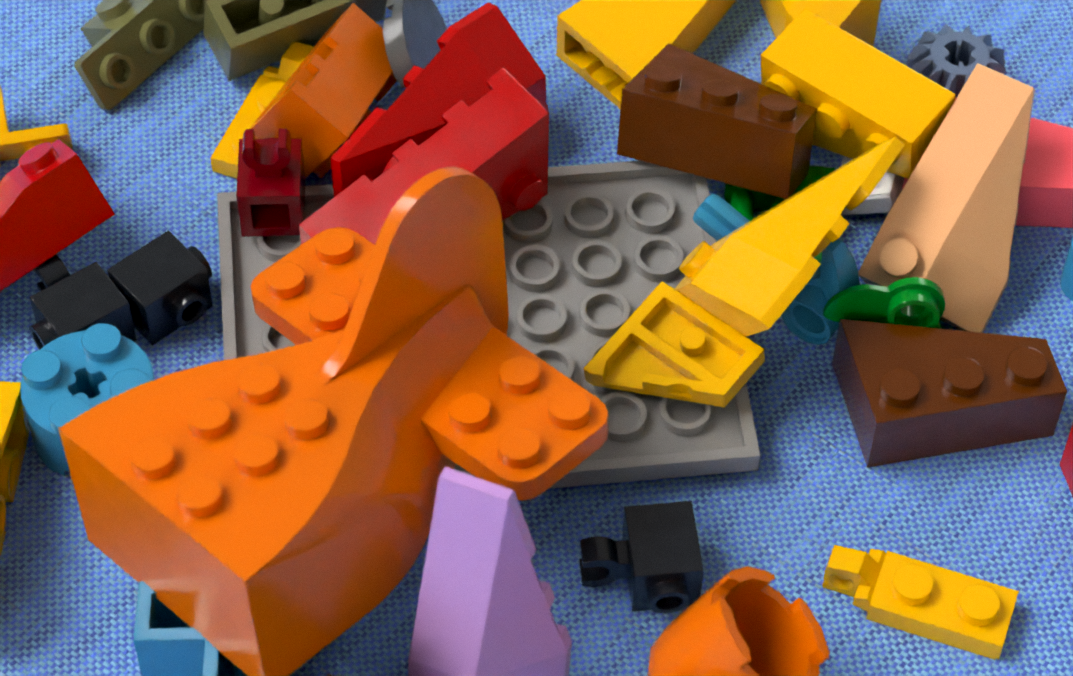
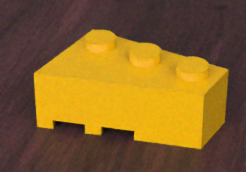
[761,8,956,179]

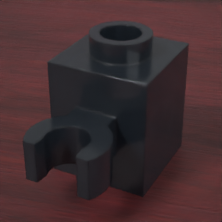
[29,254,137,350]
[579,501,703,614]

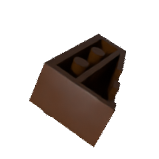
[617,43,817,199]
[832,319,1067,468]

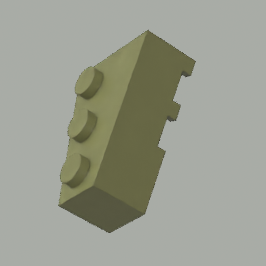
[203,0,388,81]

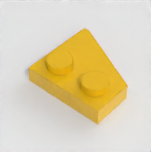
[583,281,765,407]

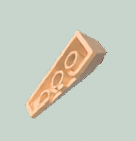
[858,63,1035,333]

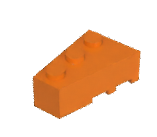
[242,3,397,178]

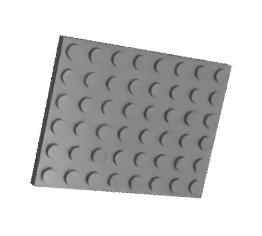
[217,160,760,489]

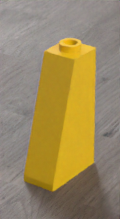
[556,0,736,109]

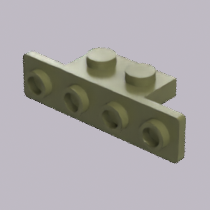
[75,0,205,110]

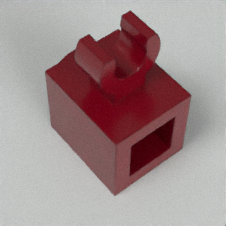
[236,128,306,237]

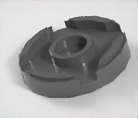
[383,0,447,88]

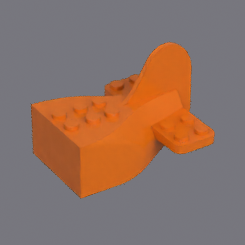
[58,167,609,676]

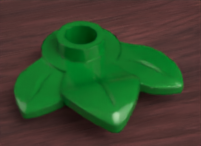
[823,277,945,329]

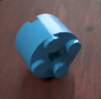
[20,323,155,476]

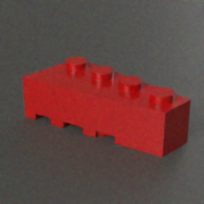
[299,68,549,245]

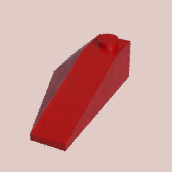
[331,2,548,197]
[0,139,115,292]

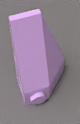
[408,466,572,676]

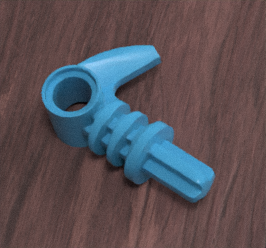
[692,194,860,345]

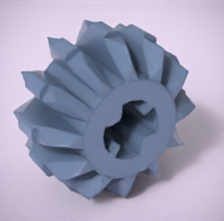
[906,24,1006,98]

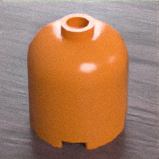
[648,566,829,676]

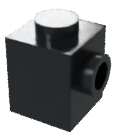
[107,230,213,346]

